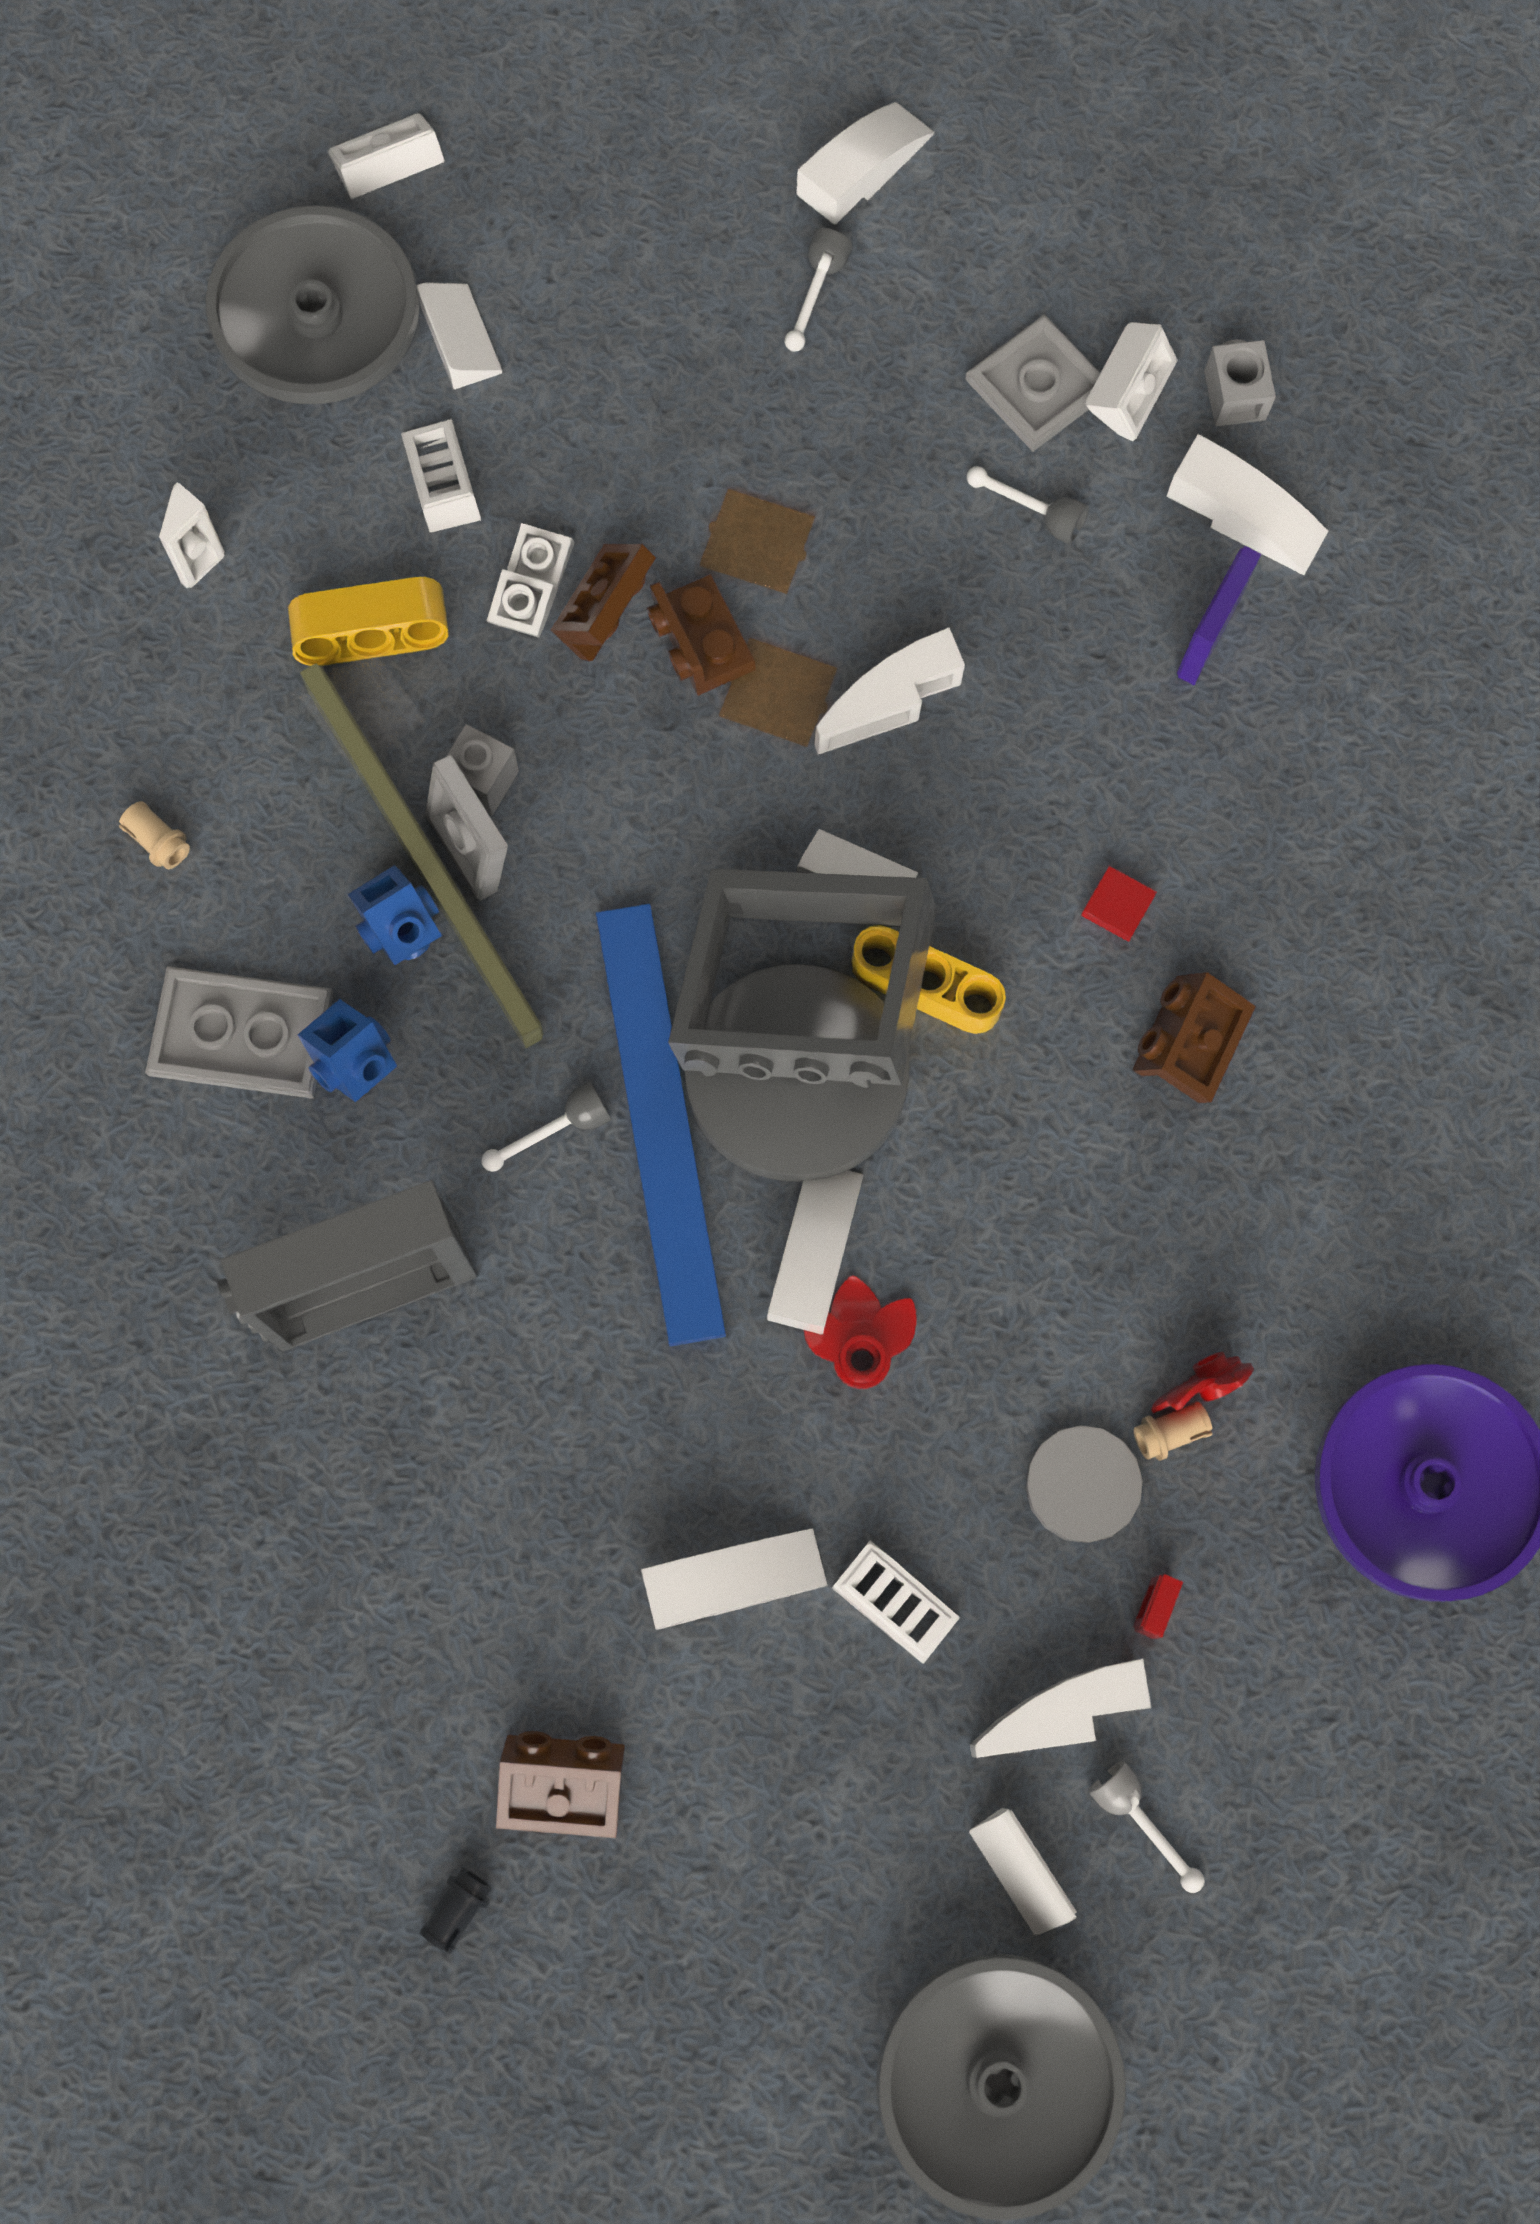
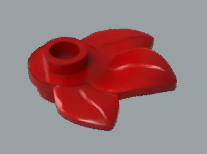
[803,1275,917,1389]
[1151,1352,1254,1413]

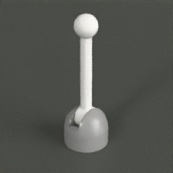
[1088,1761,1204,1893]

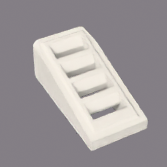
[401,419,481,533]
[832,1540,960,1664]

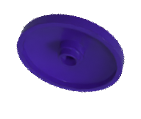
[1315,1364,1540,1602]

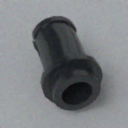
[420,1868,492,1954]

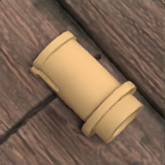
[119,801,190,869]
[1134,1401,1212,1461]

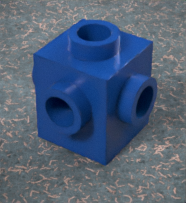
[348,865,442,965]
[297,999,397,1102]

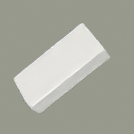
[328,113,444,199]
[416,283,503,389]
[1086,322,1178,441]
[159,482,225,588]
[797,829,918,878]
[969,1808,1077,1935]

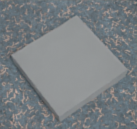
[965,314,1100,452]
[425,755,508,901]

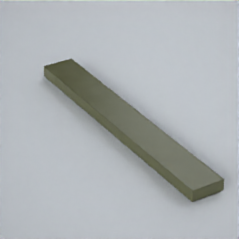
[300,663,544,1048]

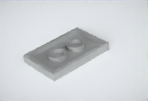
[145,966,334,1099]

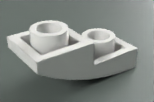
[487,523,574,637]

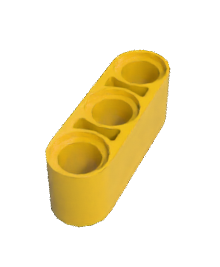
[288,577,449,666]
[851,925,1006,1034]

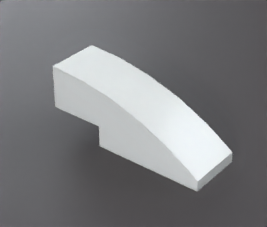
[797,102,934,225]
[1166,434,1328,575]
[814,628,965,755]
[767,1170,864,1335]
[641,1528,828,1630]
[970,1659,1151,1758]

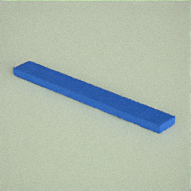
[596,904,726,1347]

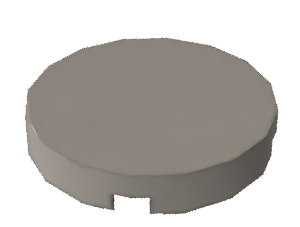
[1026,1425,1143,1543]

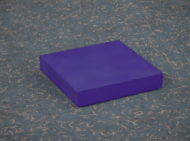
[1177,546,1262,685]

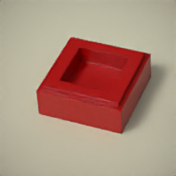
[1081,866,1157,942]
[1133,1574,1183,1639]

